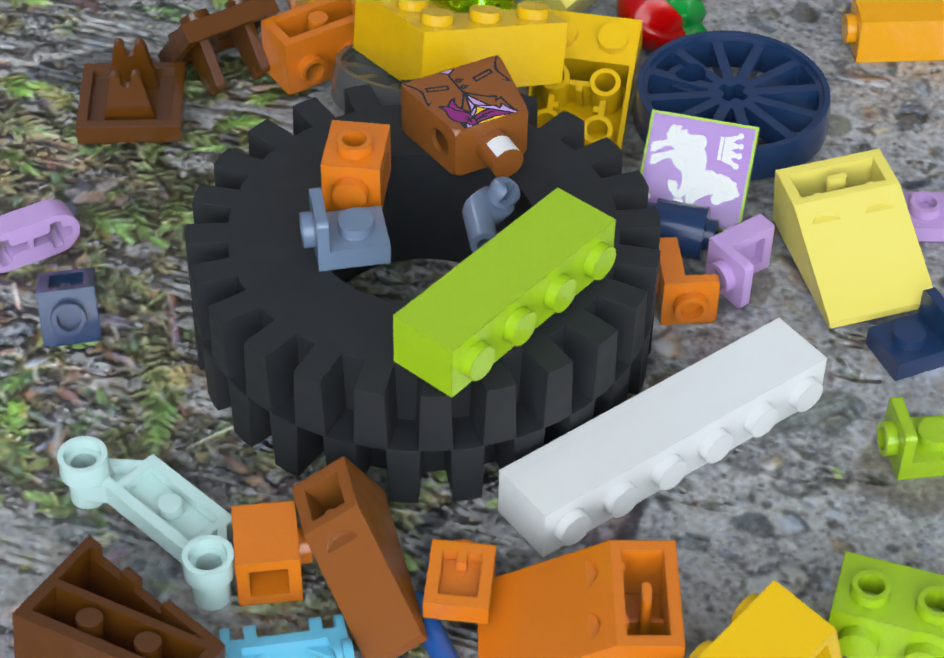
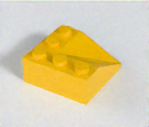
[353,0,568,87]

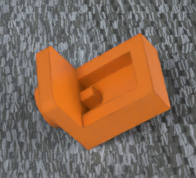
[656,237,721,325]

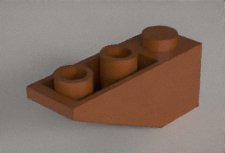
[292,456,428,658]

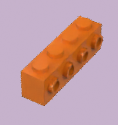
[261,0,459,95]

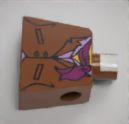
[401,55,528,177]

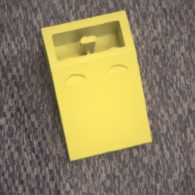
[773,148,933,329]

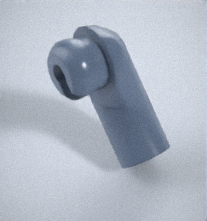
[462,176,520,253]

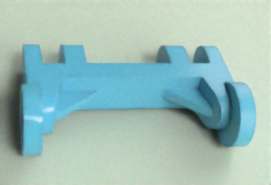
[219,613,355,658]

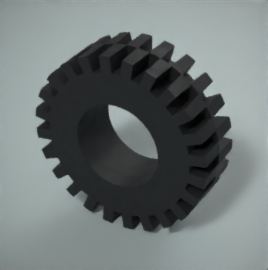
[185,79,661,503]

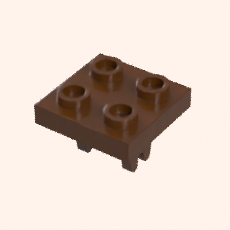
[158,0,280,96]
[75,38,188,145]

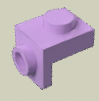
[705,213,775,309]

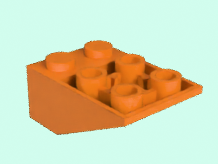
[478,540,686,658]

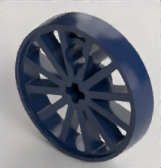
[633,31,831,181]

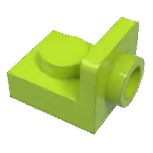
[876,396,944,480]

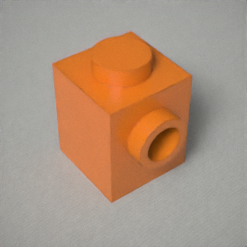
[320,120,391,211]
[231,500,313,606]

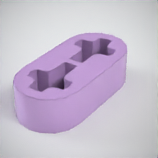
[0,199,80,274]

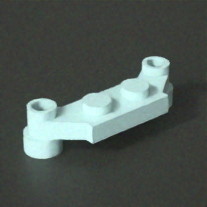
[57,436,235,611]

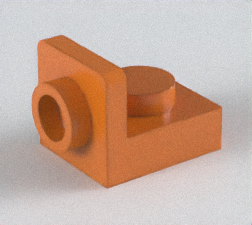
[423,539,497,624]

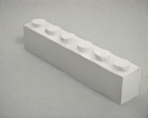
[498,318,827,557]

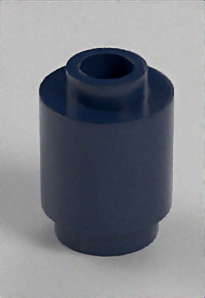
[647,198,719,261]

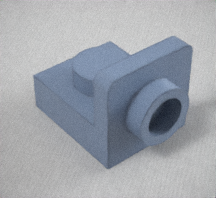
[299,187,391,272]

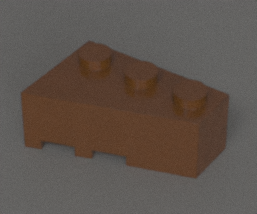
[12,535,225,658]

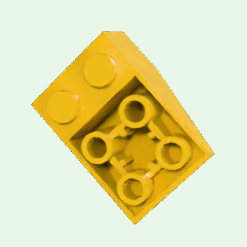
[529,9,642,150]

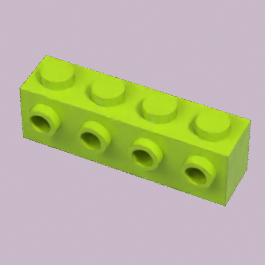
[393,187,616,398]
[828,551,944,658]

